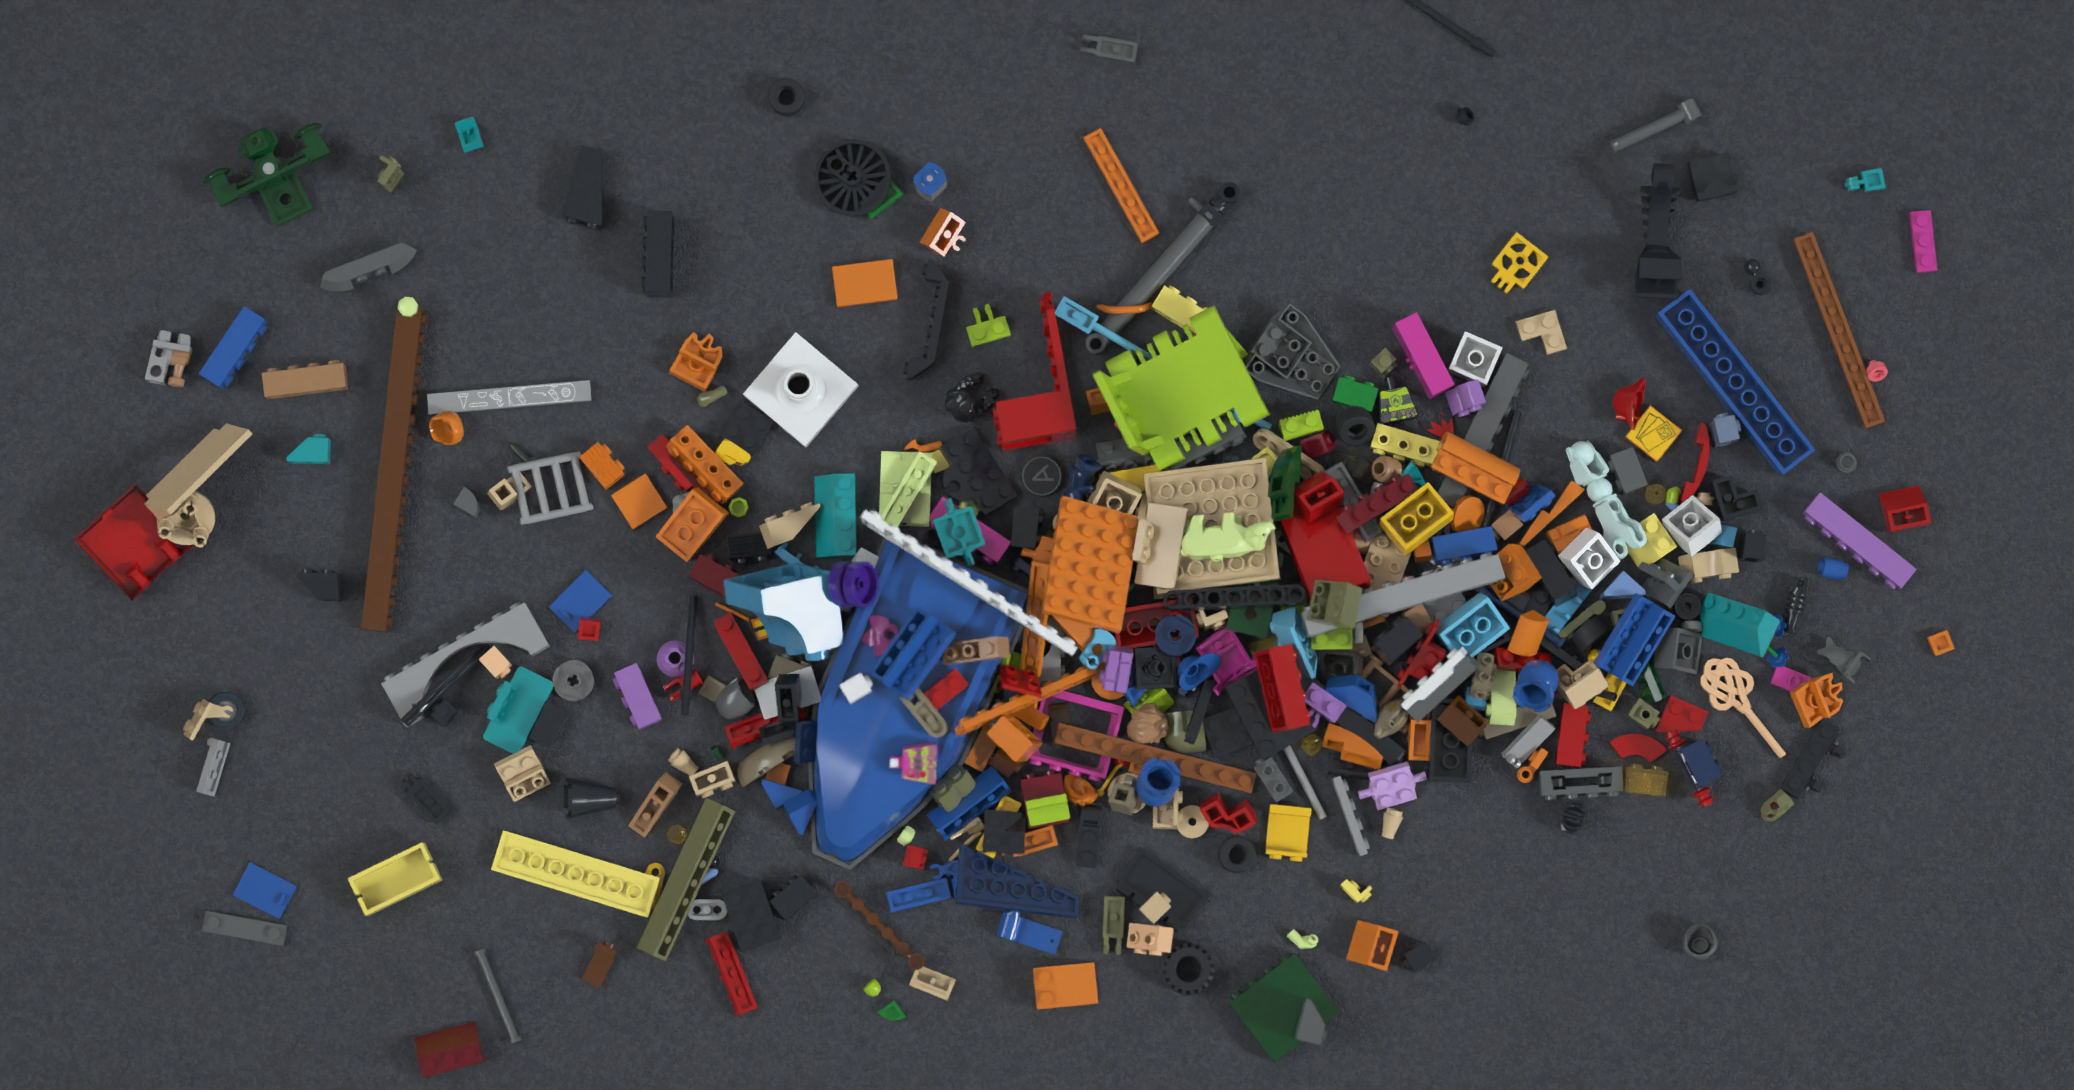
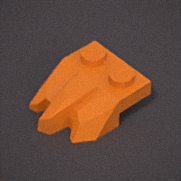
[669,332,723,392]
[1790,673,1843,728]

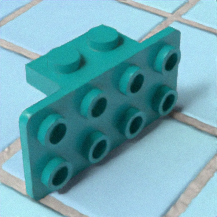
[483,666,554,754]

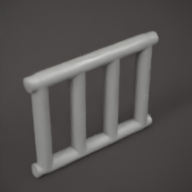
[507,451,593,525]

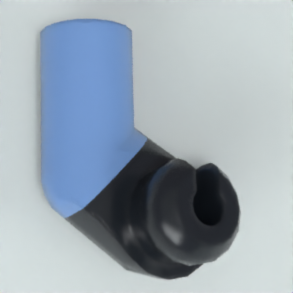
[702,856,720,884]

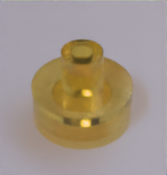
[1645,484,1666,505]
[1301,734,1323,755]

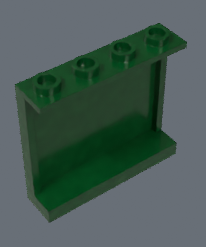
[1229,953,1340,1063]

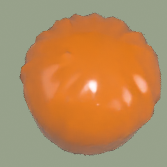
[429,411,464,445]

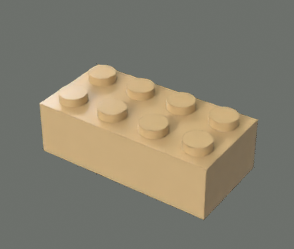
[1087,471,1142,515]

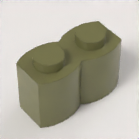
[929,764,976,812]

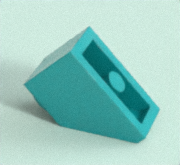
[287,434,331,465]

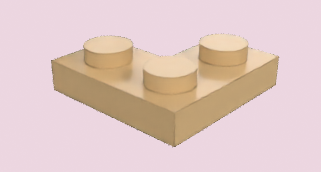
[1515,310,1567,355]

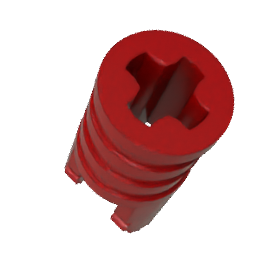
[663,668,704,702]

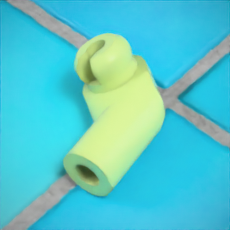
[1287,929,1318,949]

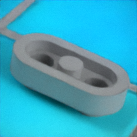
[688,899,728,920]

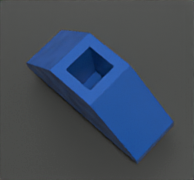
[1324,675,1380,723]

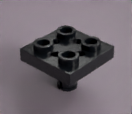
[1133,647,1177,690]

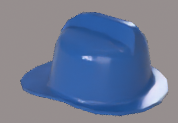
[1176,653,1221,690]

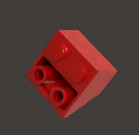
[1294,471,1344,523]
[1878,485,1931,534]

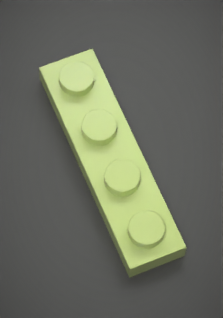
[881,451,938,528]

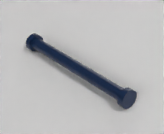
[1478,586,1566,649]

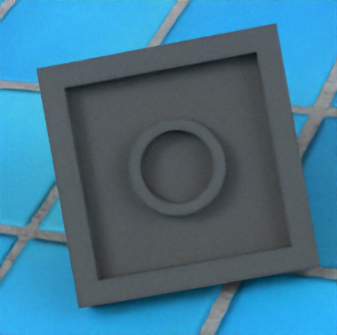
[1638,558,1693,608]

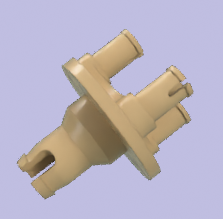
[157,491,215,547]

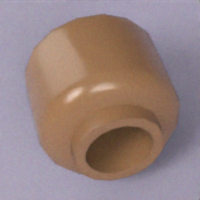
[1372,456,1402,483]

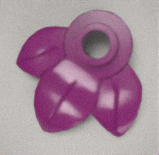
[861,616,900,657]

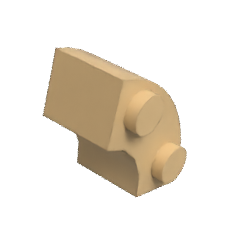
[1678,548,1739,584]

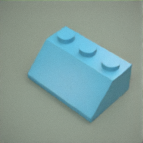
[1435,592,1510,657]
[1270,606,1318,679]

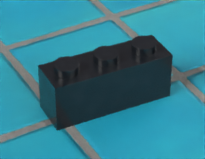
[1525,540,1578,607]

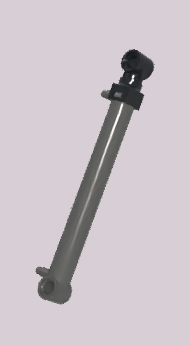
[1085,182,1240,356]

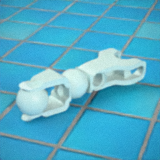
[1566,441,1647,560]

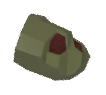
[1760,789,1794,822]

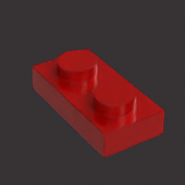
[923,668,969,710]

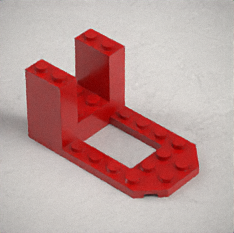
[992,292,1076,452]

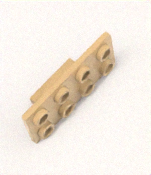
[1132,503,1188,589]
[1362,533,1412,618]

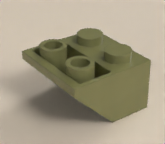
[1307,580,1362,629]

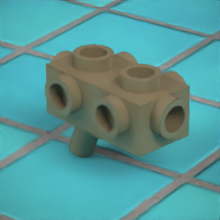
[1469,652,1497,700]

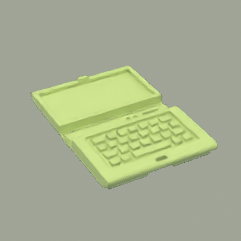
[879,451,932,527]

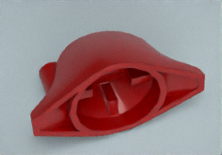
[1613,378,1646,430]

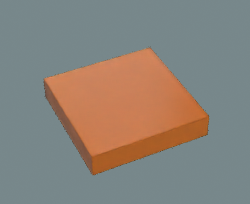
[611,473,668,530]

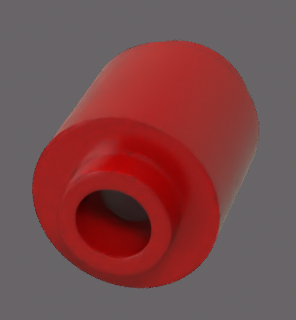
[1505,478,1530,506]

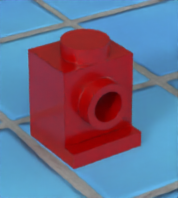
[903,845,928,870]

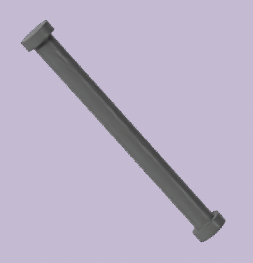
[473,948,522,1044]

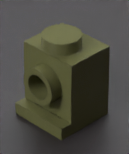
[1369,348,1398,379]
[1626,698,1660,730]

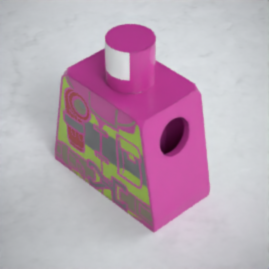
[890,742,937,784]

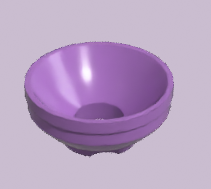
[657,640,694,678]

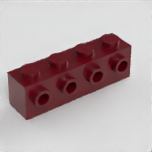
[1336,473,1418,534]

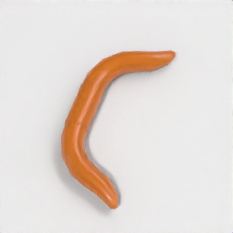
[1096,302,1153,314]

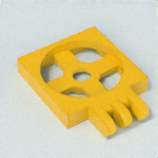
[1491,232,1548,294]

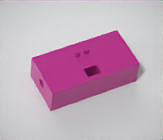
[1392,312,1455,401]

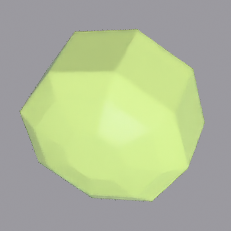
[398,297,418,317]
[897,826,915,846]

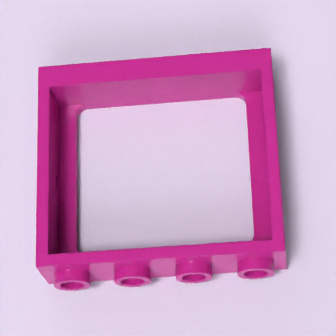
[1029,691,1125,782]

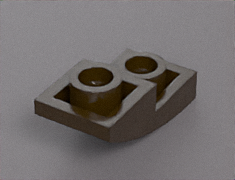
[1048,702,1072,748]

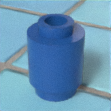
[1817,557,1849,580]

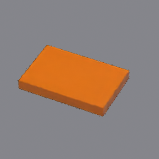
[832,259,898,308]

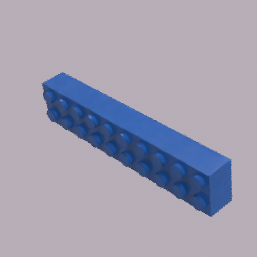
[1655,289,1815,477]

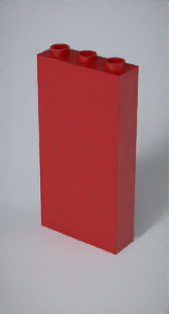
[1271,484,1371,603]

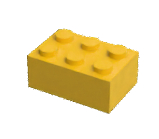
[1379,482,1454,556]

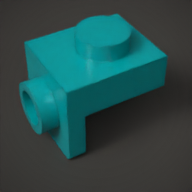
[454,117,484,153]

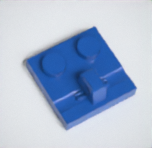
[1507,483,1555,522]

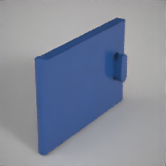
[549,569,613,633]
[232,862,297,919]

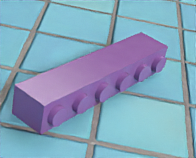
[1802,493,1917,590]

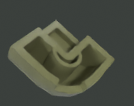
[1163,711,1206,754]

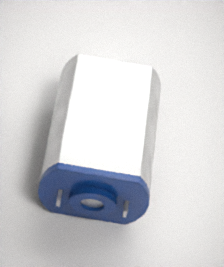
[913,162,947,201]

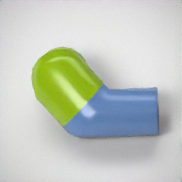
[1665,486,1681,512]

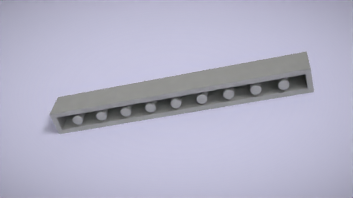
[1300,552,1506,638]

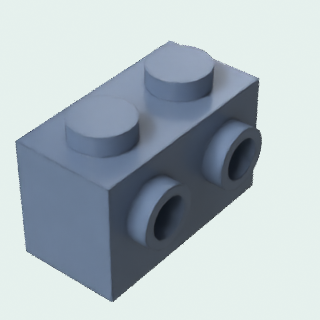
[1709,413,1741,448]

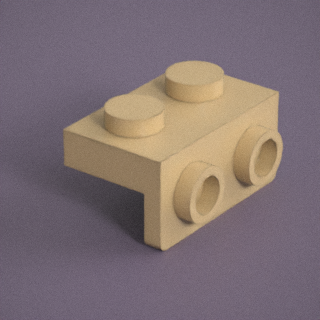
[1195,610,1228,632]
[1153,788,1183,829]

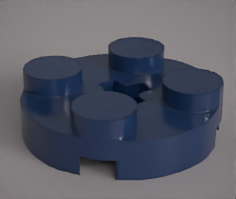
[1155,615,1196,657]

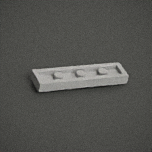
[1331,776,1370,857]

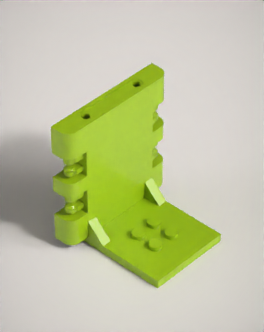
[1093,305,1270,471]

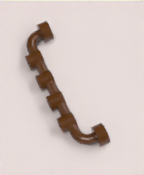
[834,881,925,970]

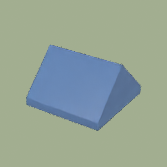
[1600,571,1645,600]

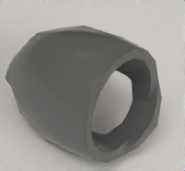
[715,677,757,720]

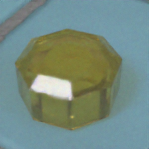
[667,825,688,845]

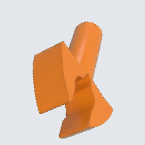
[904,439,943,453]

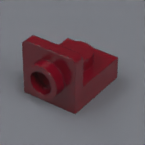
[1300,429,1336,459]

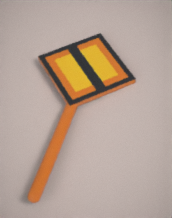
[715,602,768,643]

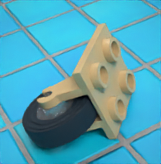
[183,692,244,740]

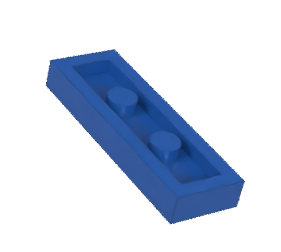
[886,878,951,912]

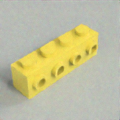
[1369,423,1440,473]

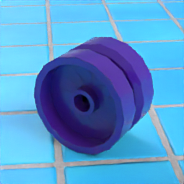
[828,561,878,607]

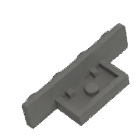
[1095,438,1156,476]

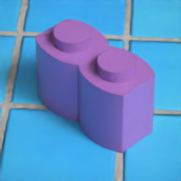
[1445,379,1486,418]

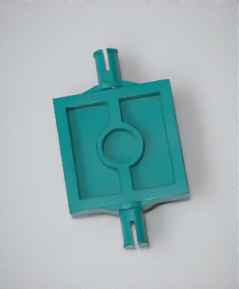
[933,498,985,567]

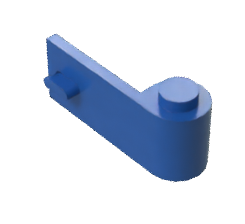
[996,911,1063,955]

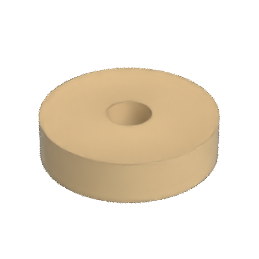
[1177,805,1209,839]

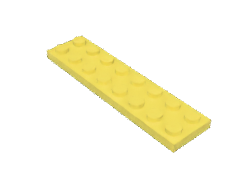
[491,830,661,918]

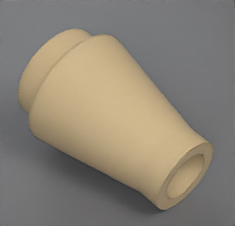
[668,748,699,776]
[1382,807,1404,839]

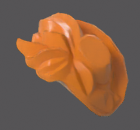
[1063,774,1099,806]

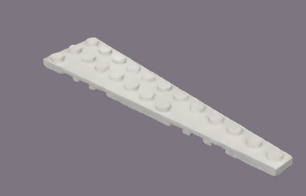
[861,510,1077,656]

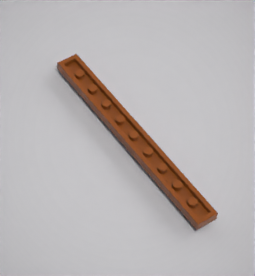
[1793,232,1885,429]
[1053,723,1256,793]

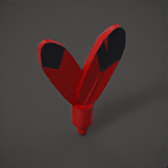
[1422,407,1454,438]

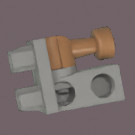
[145,330,193,388]

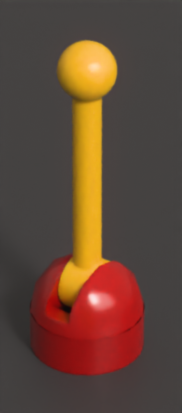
[1097,759,1129,797]

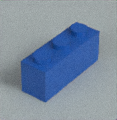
[1430,526,1498,567]

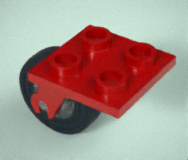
[997,664,1042,704]

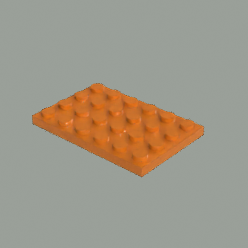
[1041,496,1139,633]

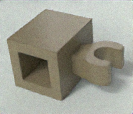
[1108,775,1138,816]

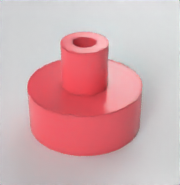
[1866,360,1888,382]

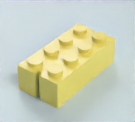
[348,842,442,916]

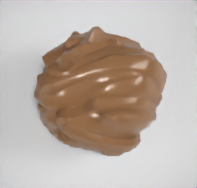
[1127,704,1169,744]

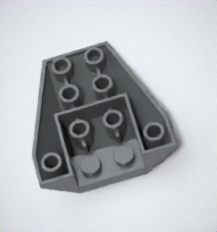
[1244,303,1341,400]

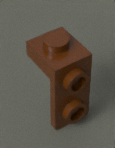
[582,940,618,988]

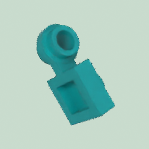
[1844,168,1886,192]

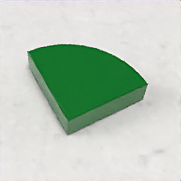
[878,1000,906,1021]

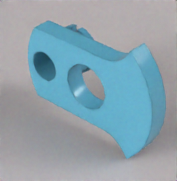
[1079,629,1117,670]

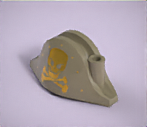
[1374,697,1409,739]

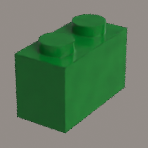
[1331,375,1379,414]

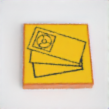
[1624,405,1682,463]

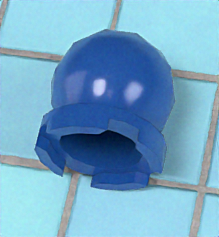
[1513,660,1559,712]
[1136,758,1181,807]

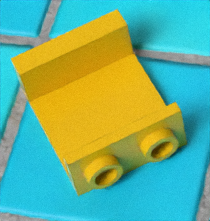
[1265,804,1312,862]

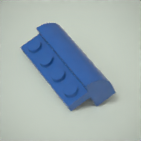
[1594,593,1676,686]
[869,606,957,701]

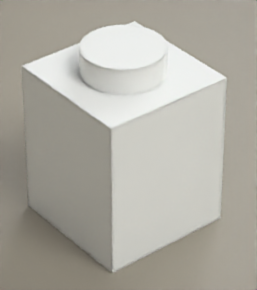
[840,673,873,704]

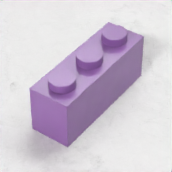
[613,663,662,730]

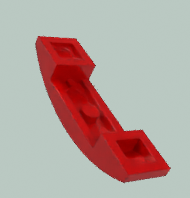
[1679,423,1709,504]

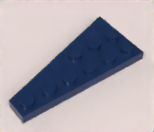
[955,843,1079,919]

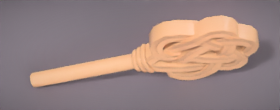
[1700,658,1786,758]

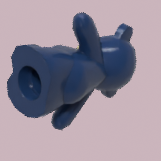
[1064,454,1102,502]

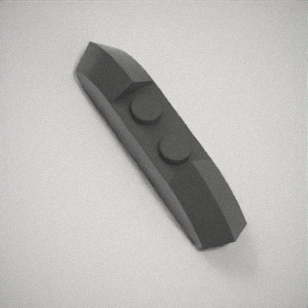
[320,242,417,292]

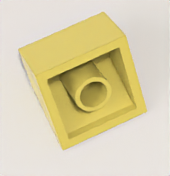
[1625,513,1677,572]

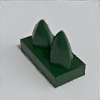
[1635,660,1668,702]

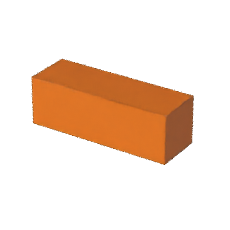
[1012,706,1049,731]

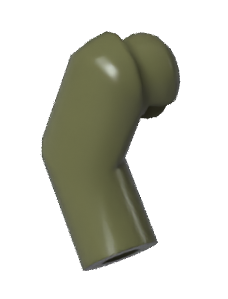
[697,386,727,407]

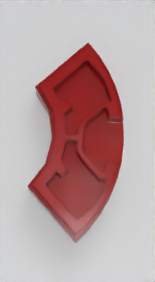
[1609,734,1667,763]

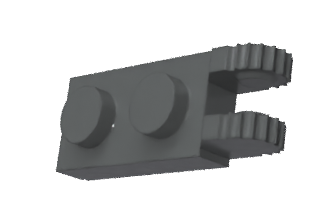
[1079,35,1138,64]

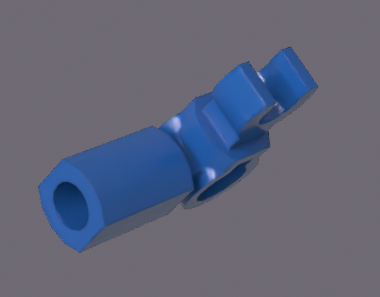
[930,860,958,899]

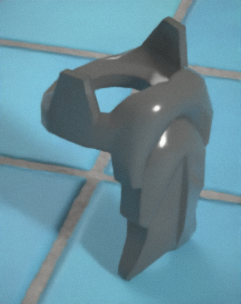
[1817,637,1871,683]

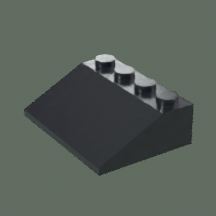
[1225,668,1319,759]

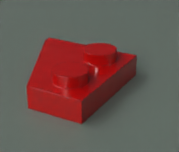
[1654,695,1708,733]

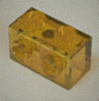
[1623,764,1668,797]

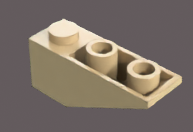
[759,502,820,549]

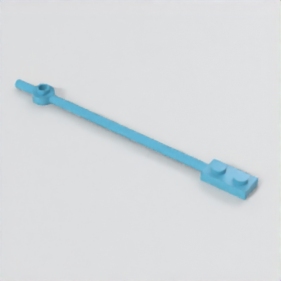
[1055,296,1272,430]

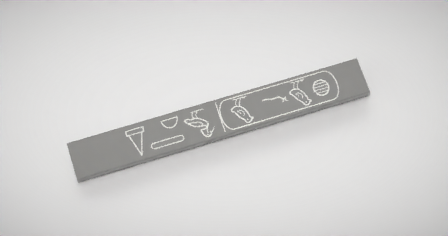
[427,380,592,415]

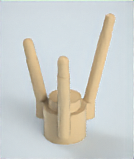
[937,817,984,861]

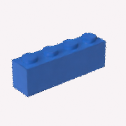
[199,306,267,389]
[927,766,1011,841]

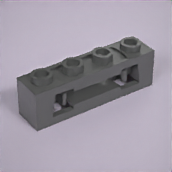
[1538,766,1624,800]

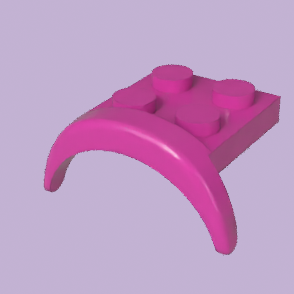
[1195,625,1257,696]

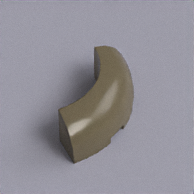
[737,737,795,787]

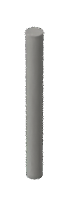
[1283,746,1327,820]

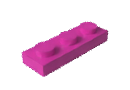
[1909,210,1937,273]

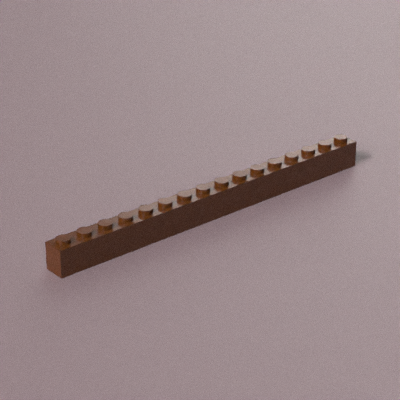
[361,305,427,633]

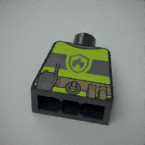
[1378,376,1419,425]

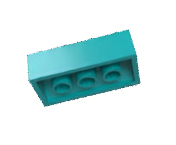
[814,473,857,558]
[1700,592,1780,658]

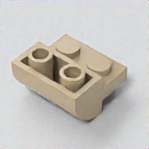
[494,745,551,802]

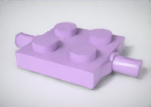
[1358,762,1427,810]

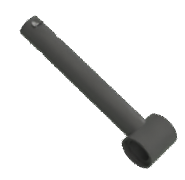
[1609,98,1702,153]

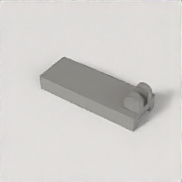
[1501,714,1555,768]
[196,738,230,796]

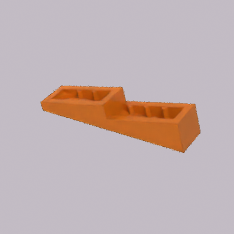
[1518,481,1585,547]

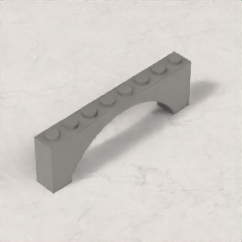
[381,602,550,727]

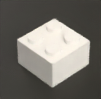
[1448,331,1503,388]
[1662,495,1722,557]
[1558,528,1620,589]

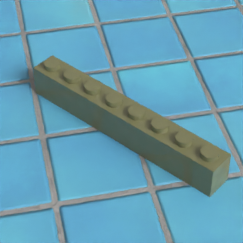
[637,798,735,961]

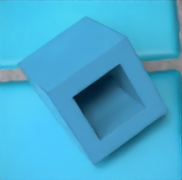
[1708,525,1737,549]

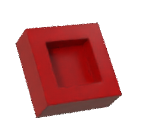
[577,617,601,641]

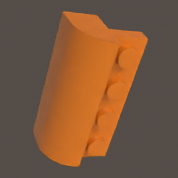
[1430,431,1520,505]

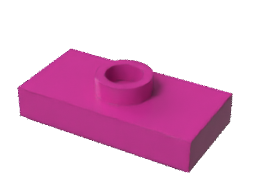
[1770,666,1812,691]

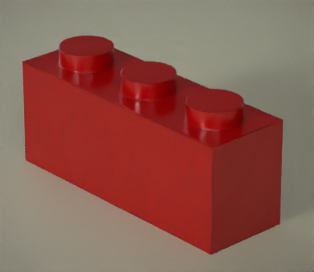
[1554,703,1591,768]

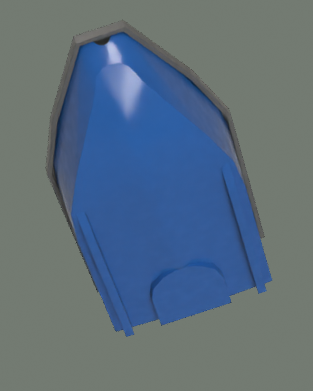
[808,537,1029,870]

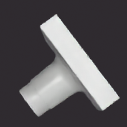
[743,332,858,448]

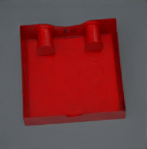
[74,483,193,601]

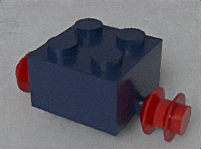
[1664,729,1722,808]

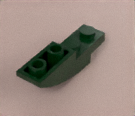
[1268,445,1302,521]

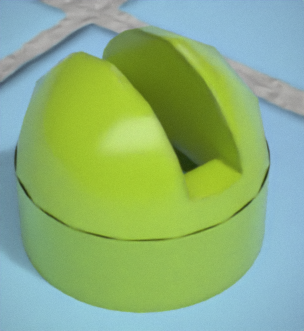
[863,978,881,996]

